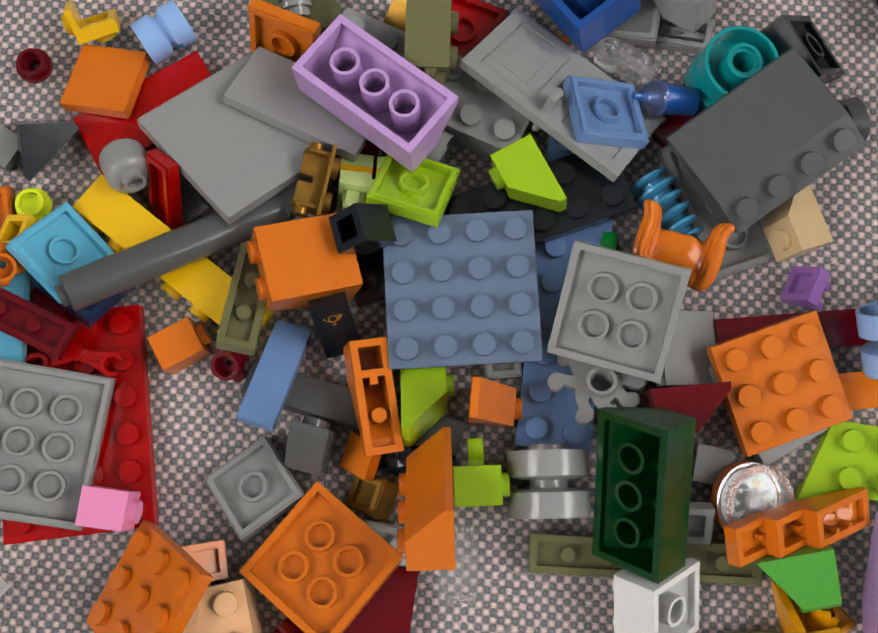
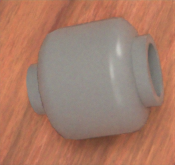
[99,138,148,194]

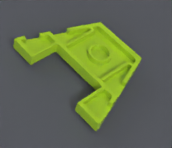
[794,421,878,502]

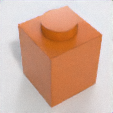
[147,317,212,375]

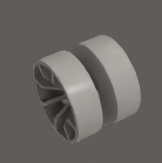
[507,444,591,519]

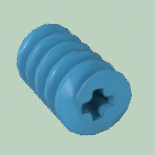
[630,167,705,238]

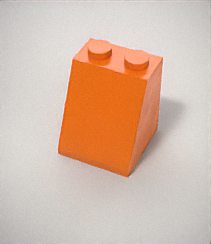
[246,213,363,311]

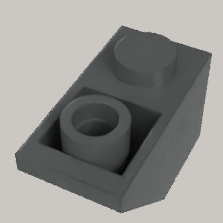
[284,415,338,477]

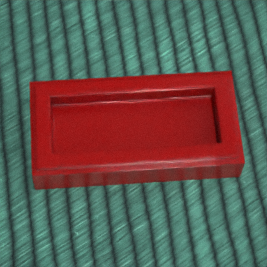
[145,148,183,230]

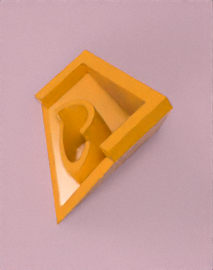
[770,579,858,633]

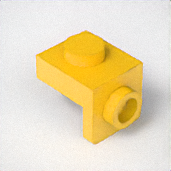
[61,0,121,45]

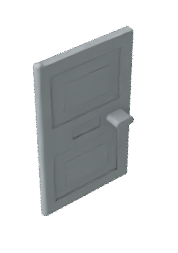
[458,8,666,183]

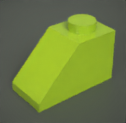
[488,134,567,212]
[400,367,455,447]

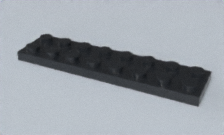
[354,153,637,308]

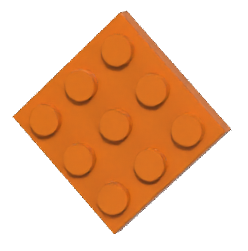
[706,310,853,457]
[239,481,405,633]
[85,519,213,633]

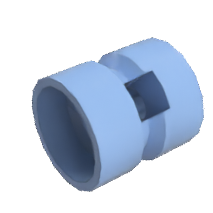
[130,0,198,65]

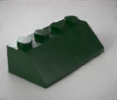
[592,407,696,584]

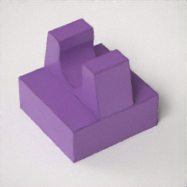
[779,266,831,311]

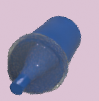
[632,79,700,117]

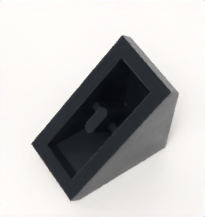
[15,120,79,181]

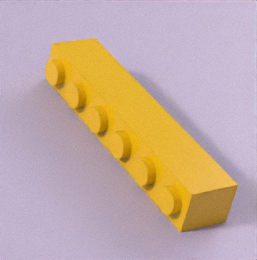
[72,174,275,333]

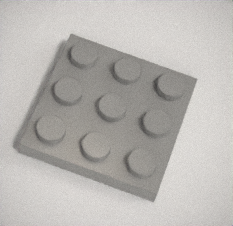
[546,240,692,384]

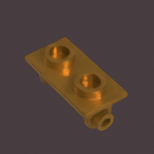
[290,142,341,218]

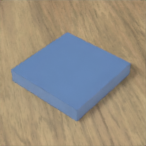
[563,75,649,149]

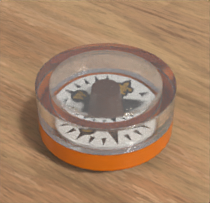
[711,461,795,529]

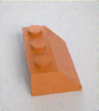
[397,427,456,571]

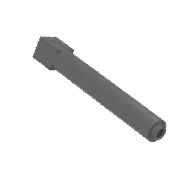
[54,176,327,312]

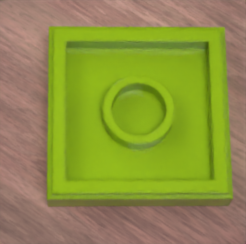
[365,154,460,228]

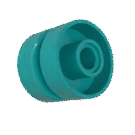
[683,26,779,112]

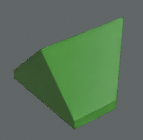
[756,545,842,613]

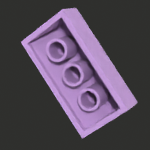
[291,14,459,172]

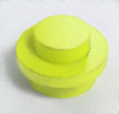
[15,188,53,220]

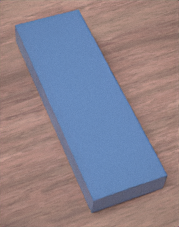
[236,319,312,432]

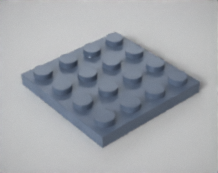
[383,210,543,370]

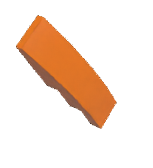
[723,487,871,568]

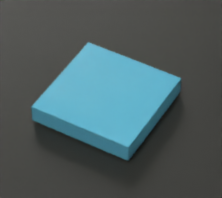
[5,202,115,304]

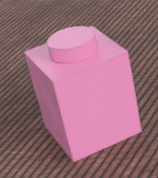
[75,485,143,532]

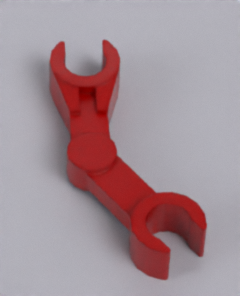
[25,344,128,378]

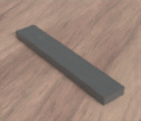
[240,360,466,461]

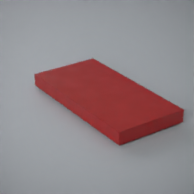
[73,51,211,175]

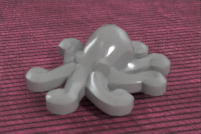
[547,355,647,426]

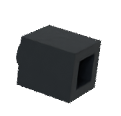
[328,203,397,254]

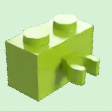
[453,438,510,507]

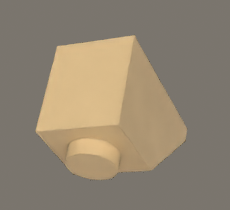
[763,185,834,263]

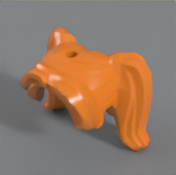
[631,199,735,292]

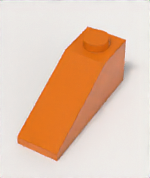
[343,337,404,457]
[467,376,523,428]

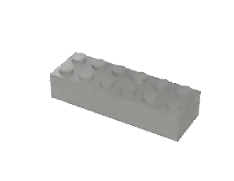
[342,7,532,160]

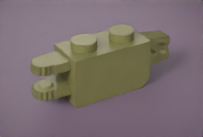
[404,0,459,86]

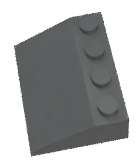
[665,48,866,234]

